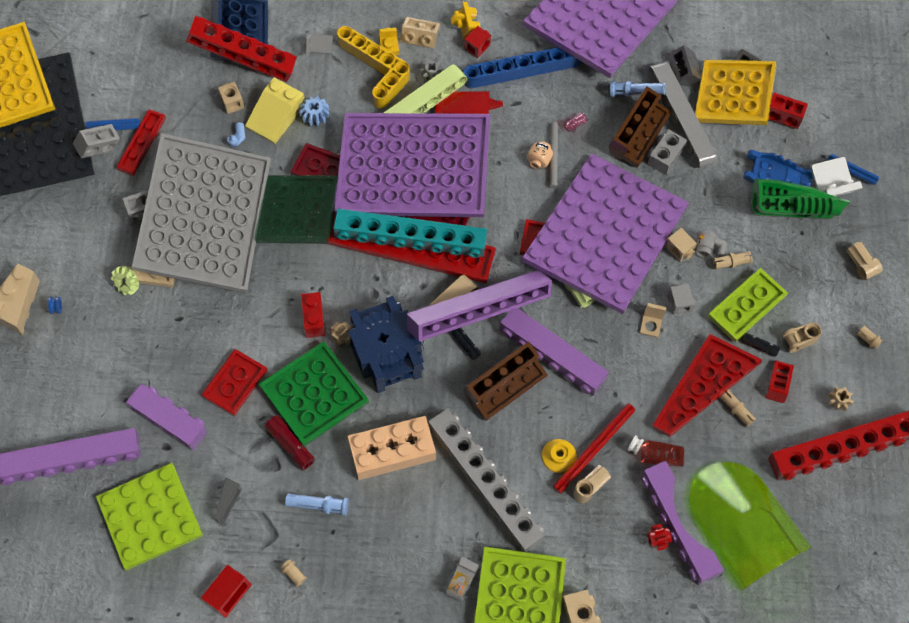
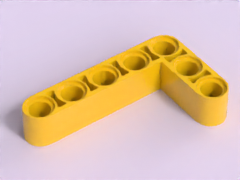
[337,26,410,109]

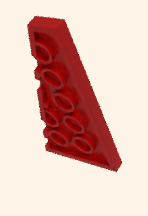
[652,334,762,437]

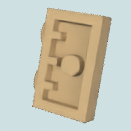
[401,17,440,48]

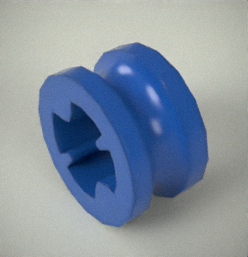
[48,297,62,314]

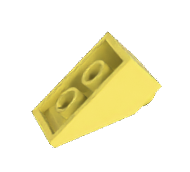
[245,77,305,144]

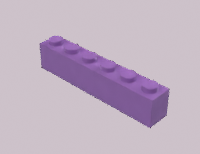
[500,308,609,396]

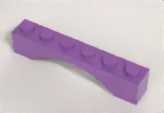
[641,461,724,585]

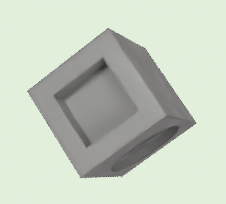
[668,283,695,315]

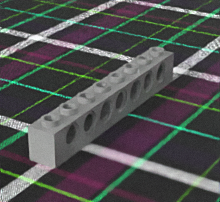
[428,409,545,553]

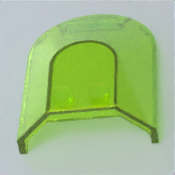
[688,462,812,591]

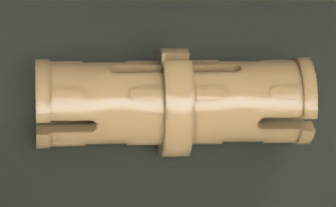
[712,251,753,270]
[720,390,756,427]

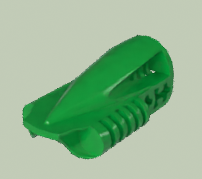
[751,179,850,219]

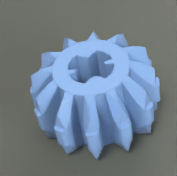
[299,96,330,127]

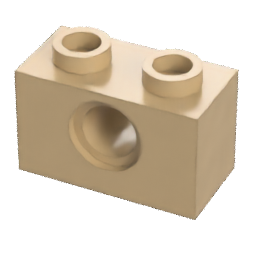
[562,590,601,623]

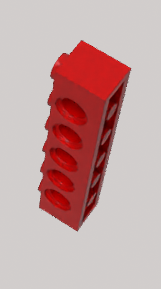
[185,16,297,82]

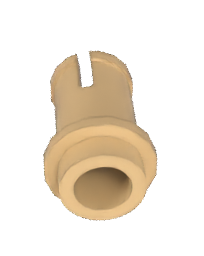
[857,326,883,349]
[281,560,307,587]

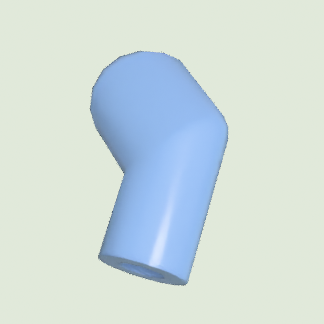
[227,122,245,147]

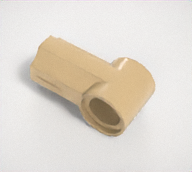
[847,242,883,280]
[573,465,611,503]

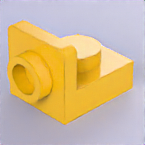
[379,27,399,55]

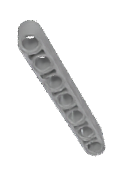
[648,61,717,168]

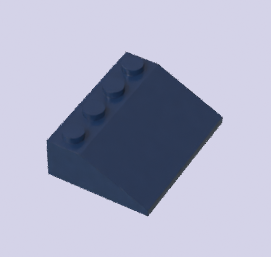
[210,0,268,61]

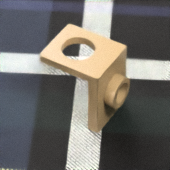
[640,303,666,338]

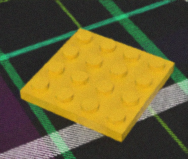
[695,60,777,125]

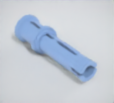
[610,81,666,97]
[285,493,349,516]

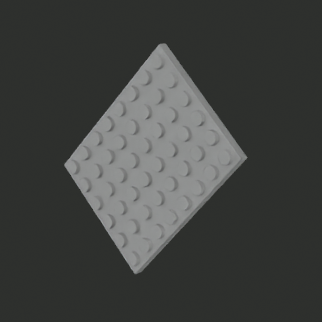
[131,133,271,293]

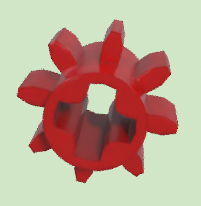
[647,524,672,551]

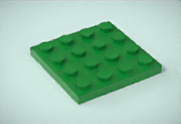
[259,341,369,447]

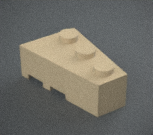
[0,263,40,335]

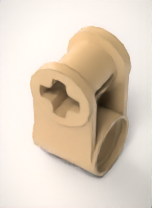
[781,323,822,353]

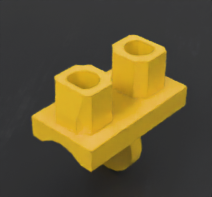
[450,2,481,38]

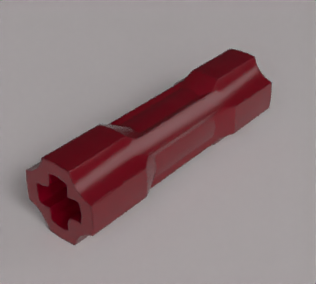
[264,415,316,471]

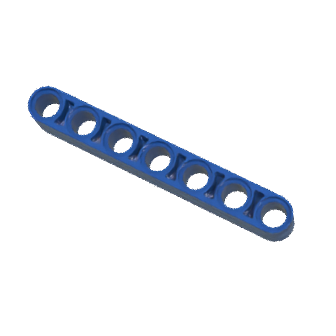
[464,47,581,88]

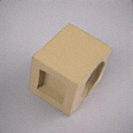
[218,82,244,114]
[665,228,697,262]

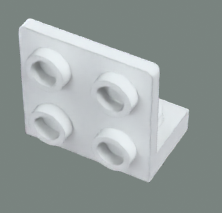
[810,157,862,197]

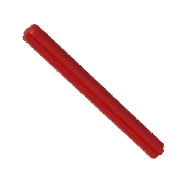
[553,403,635,493]

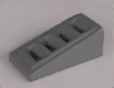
[216,478,242,525]

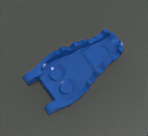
[743,150,813,187]

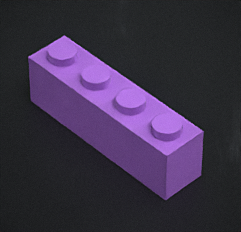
[126,384,207,451]

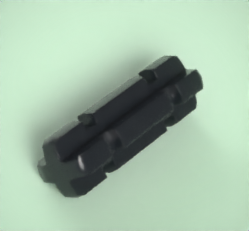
[452,327,481,360]
[742,333,780,357]

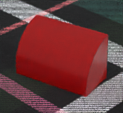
[201,564,252,618]

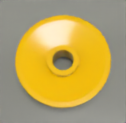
[541,439,577,473]

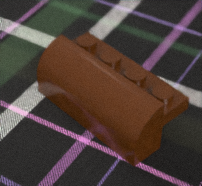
[609,86,672,168]
[464,341,548,421]

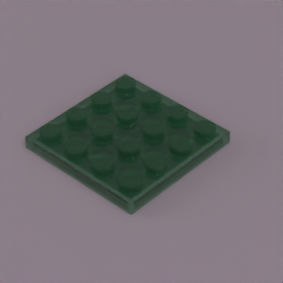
[254,175,339,244]

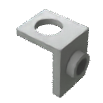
[306,34,333,55]

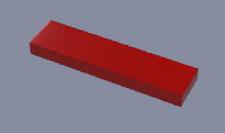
[116,109,166,176]

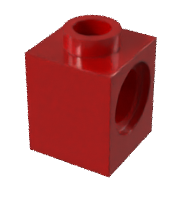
[464,26,491,58]

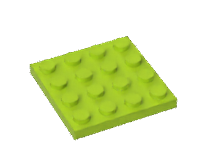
[96,463,203,571]
[474,547,566,623]

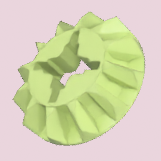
[111,266,139,295]

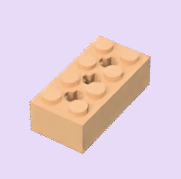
[348,416,436,480]

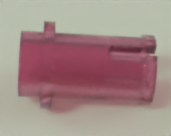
[564,112,588,132]

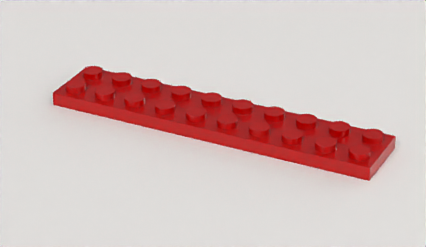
[305,203,496,283]

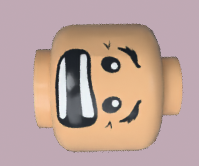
[527,141,553,169]

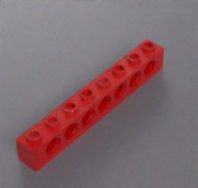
[768,411,909,481]

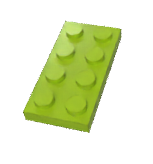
[707,268,788,343]

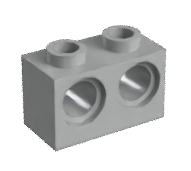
[73,124,120,158]
[647,129,687,175]
[122,190,149,223]

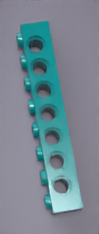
[334,209,487,258]

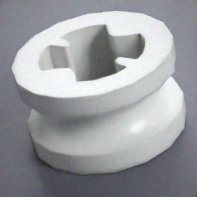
[627,435,644,455]

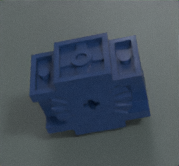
[349,296,424,393]

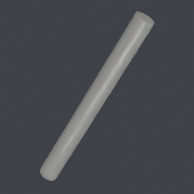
[550,122,558,189]

